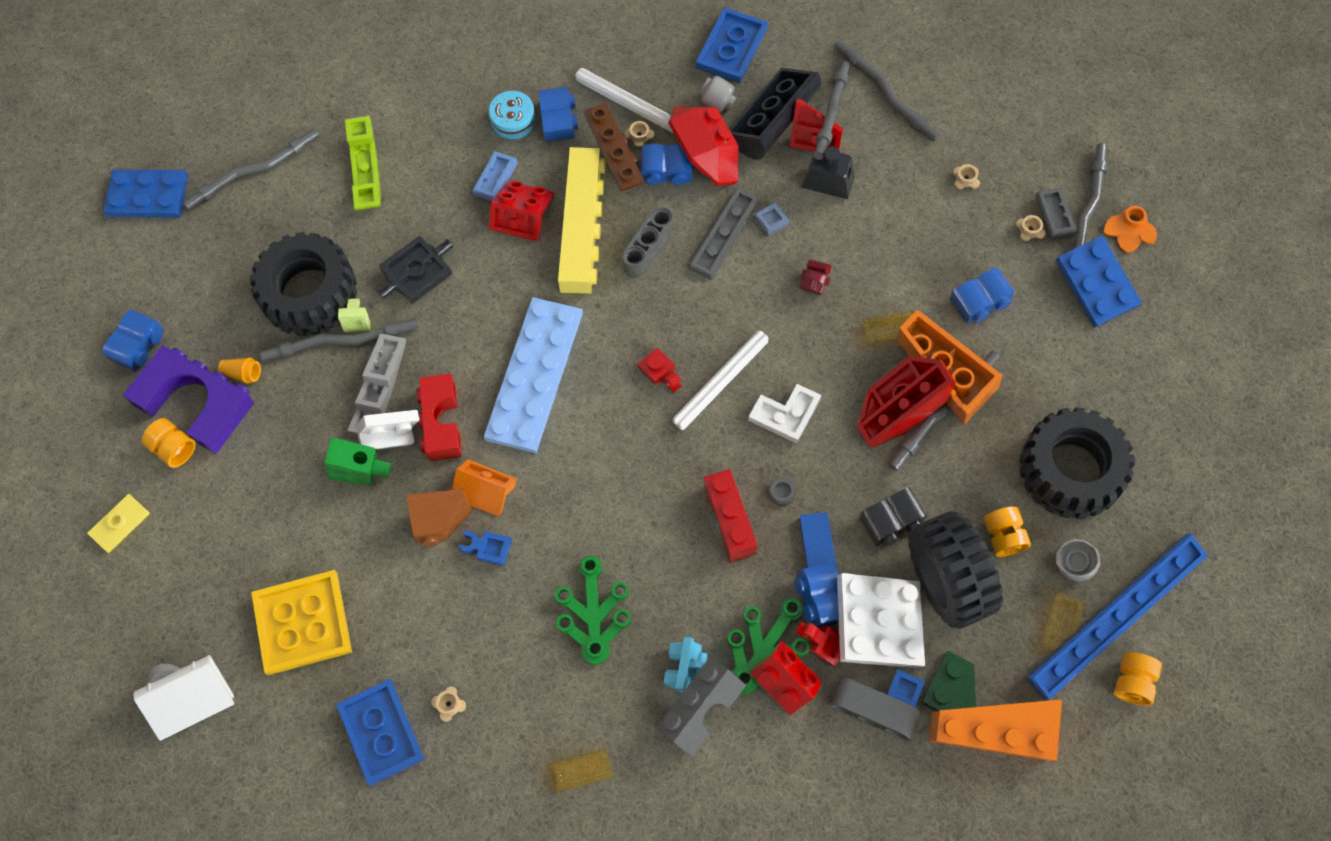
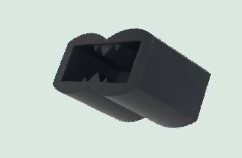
[859,487,927,547]

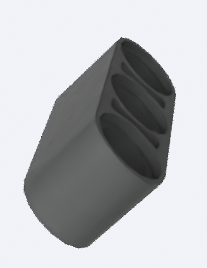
[623,207,673,278]
[830,677,920,740]

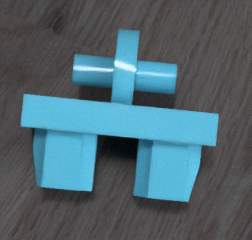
[664,637,708,693]

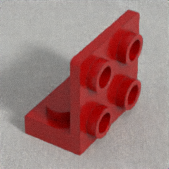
[489,181,555,241]

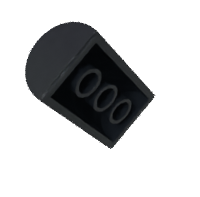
[729,68,821,160]

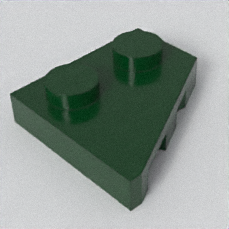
[921,651,976,711]

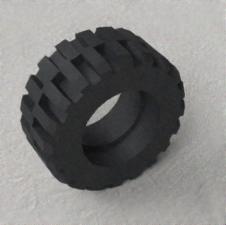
[250,232,357,336]
[1019,407,1135,519]
[908,511,1003,629]

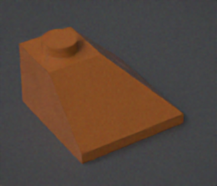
[407,489,472,547]

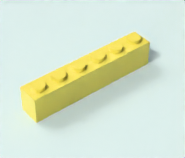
[558,147,606,294]

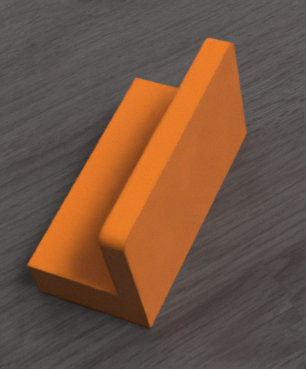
[452,459,517,516]

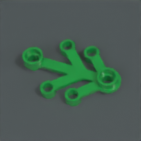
[555,556,631,665]
[728,598,810,695]

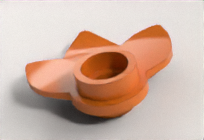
[1104,206,1157,253]

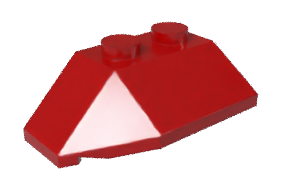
[668,106,738,186]
[856,356,956,447]

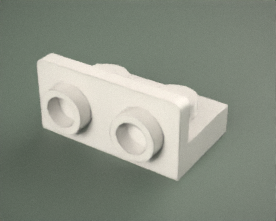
[356,410,419,450]

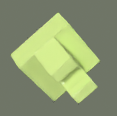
[338,299,370,332]

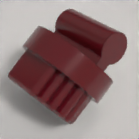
[799,260,831,295]

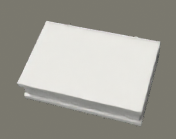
[134,655,234,741]

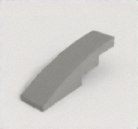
[347,333,406,438]

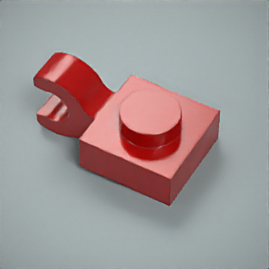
[637,348,682,393]
[795,622,840,667]

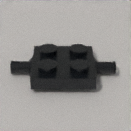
[377,235,454,304]

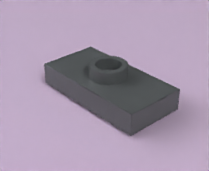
[1035,187,1077,240]

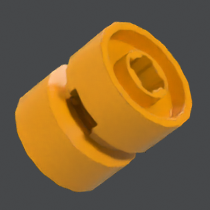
[141,418,196,468]
[983,507,1031,557]
[1114,652,1162,706]

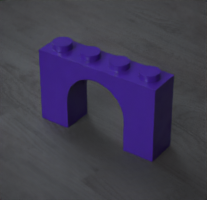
[122,345,254,454]

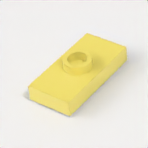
[87,494,150,553]

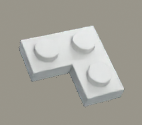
[748,384,821,444]

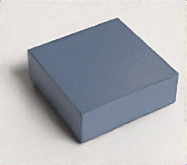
[754,202,789,236]

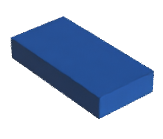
[799,512,836,568]

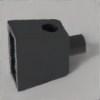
[802,147,855,199]

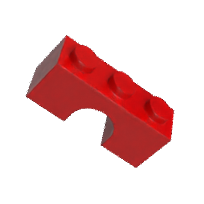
[416,373,462,461]
[704,469,757,563]

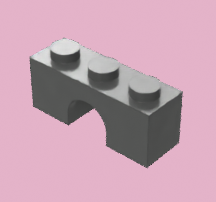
[656,657,746,757]

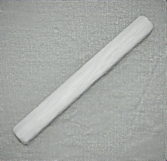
[575,68,673,133]
[673,331,768,430]

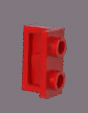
[750,642,822,715]

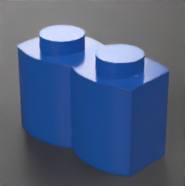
[538,87,578,142]
[641,144,693,185]
[950,267,1015,323]
[102,309,163,372]
[794,562,839,628]

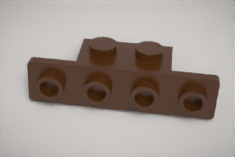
[584,103,644,191]

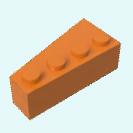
[898,309,1003,426]
[928,700,1062,761]

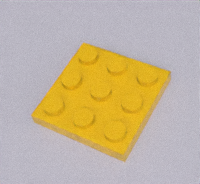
[251,570,352,675]

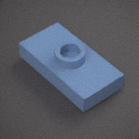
[472,151,518,201]

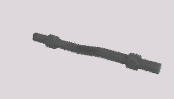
[834,39,941,142]
[813,61,850,160]
[183,128,320,210]
[1071,143,1108,250]
[260,318,419,362]
[889,351,1000,471]

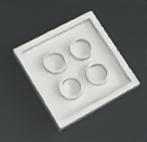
[837,573,925,668]

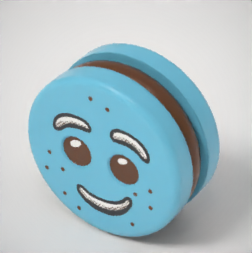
[488,91,536,139]

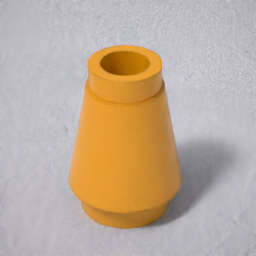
[218,358,261,384]

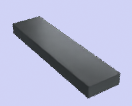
[689,188,759,280]

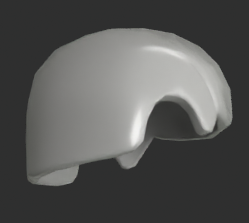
[1056,539,1100,582]

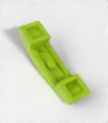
[345,116,381,211]

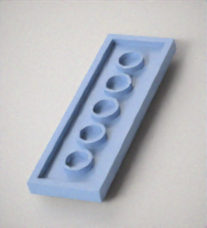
[484,297,583,453]

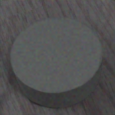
[769,477,797,506]

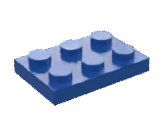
[696,7,768,83]
[103,169,188,218]
[1055,235,1142,328]
[336,679,425,786]

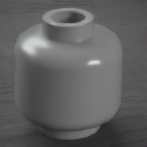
[699,76,737,113]

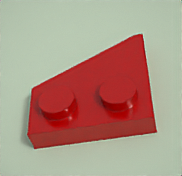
[789,99,843,151]

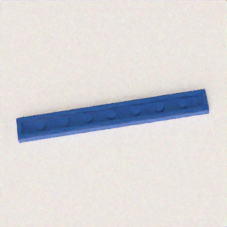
[1025,533,1208,701]

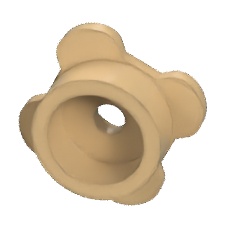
[625,121,654,148]
[953,164,980,189]
[1016,215,1046,242]
[431,687,466,722]

